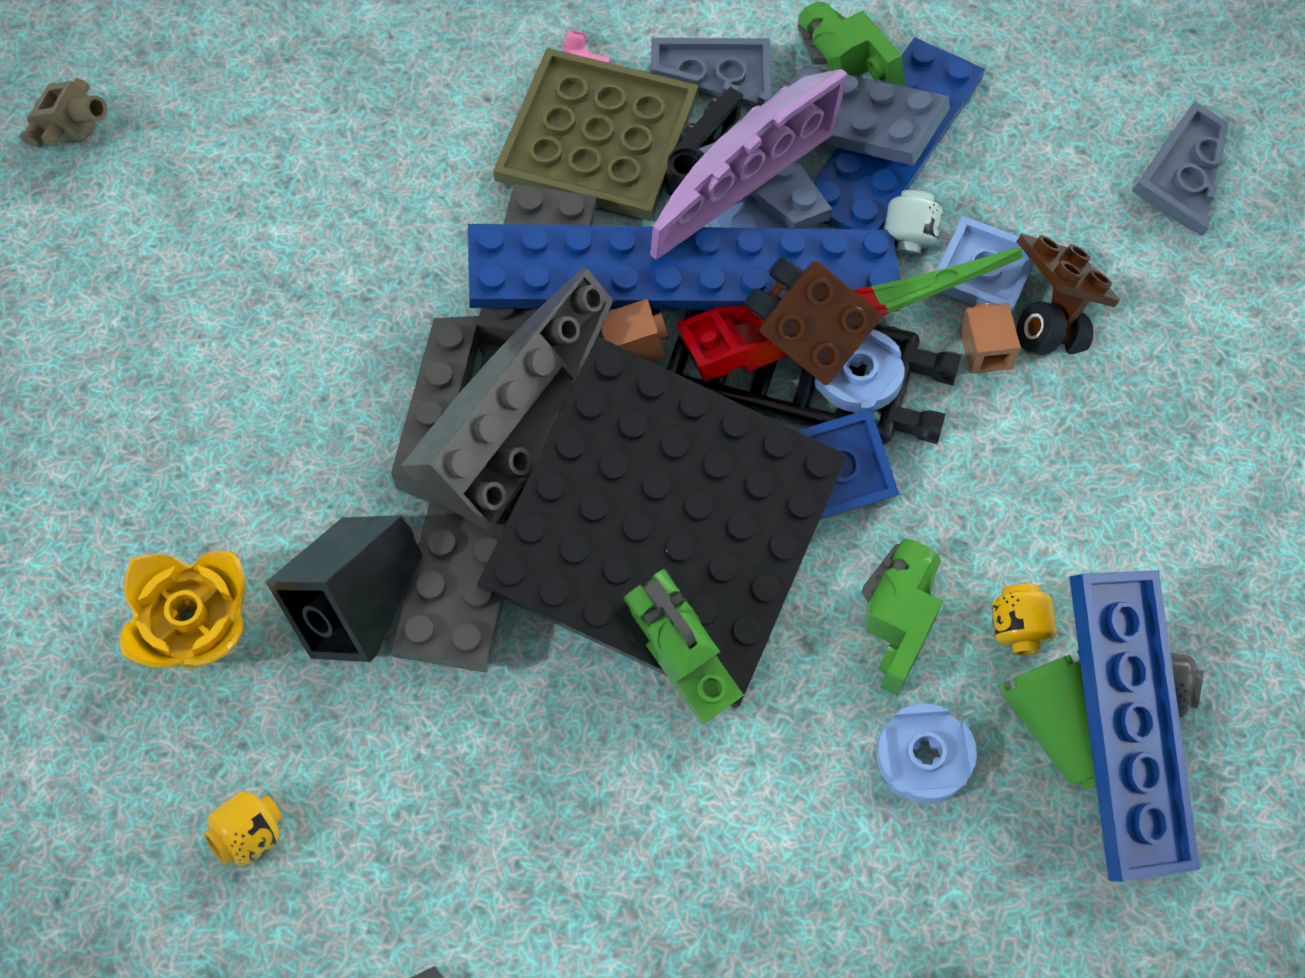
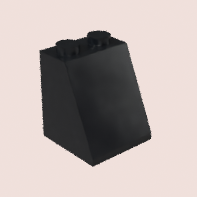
[266,515,423,662]

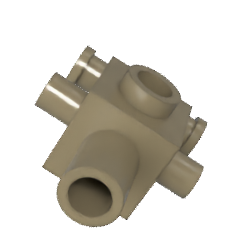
[19,78,107,147]

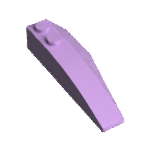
[650,69,848,260]

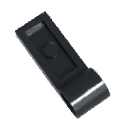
[665,86,743,196]

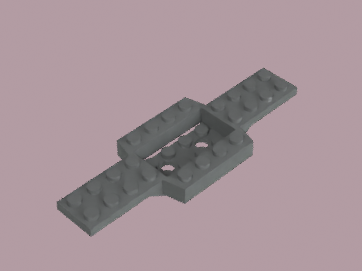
[391,184,597,673]

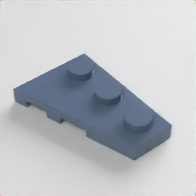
[651,38,772,107]
[698,142,832,229]

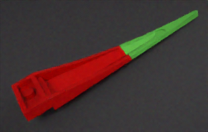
[676,247,1023,381]

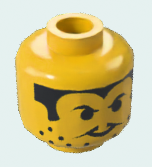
[991,584,1057,655]
[203,791,283,866]

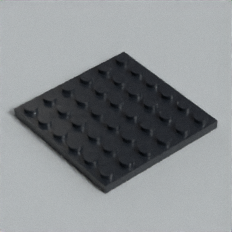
[477,336,847,708]

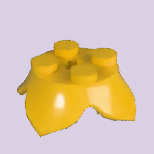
[119,551,246,669]

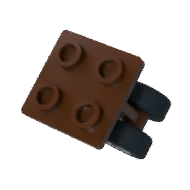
[1016,234,1120,355]
[744,257,882,385]

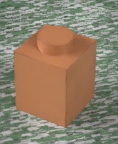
[601,299,669,362]
[959,303,1021,374]

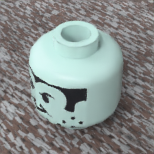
[884,190,943,255]

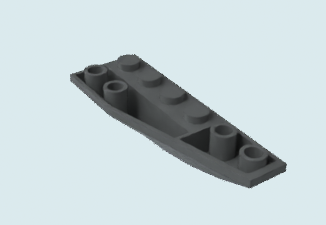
[400,267,613,530]

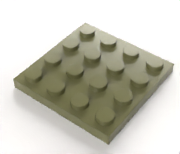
[493,48,699,221]

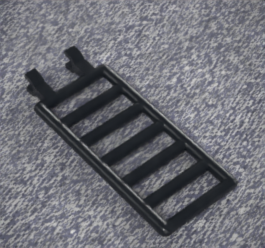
[651,309,961,445]

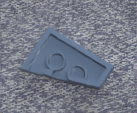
[1132,101,1229,236]

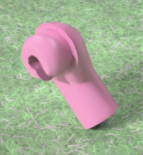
[562,30,612,64]

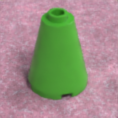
[997,650,1096,790]

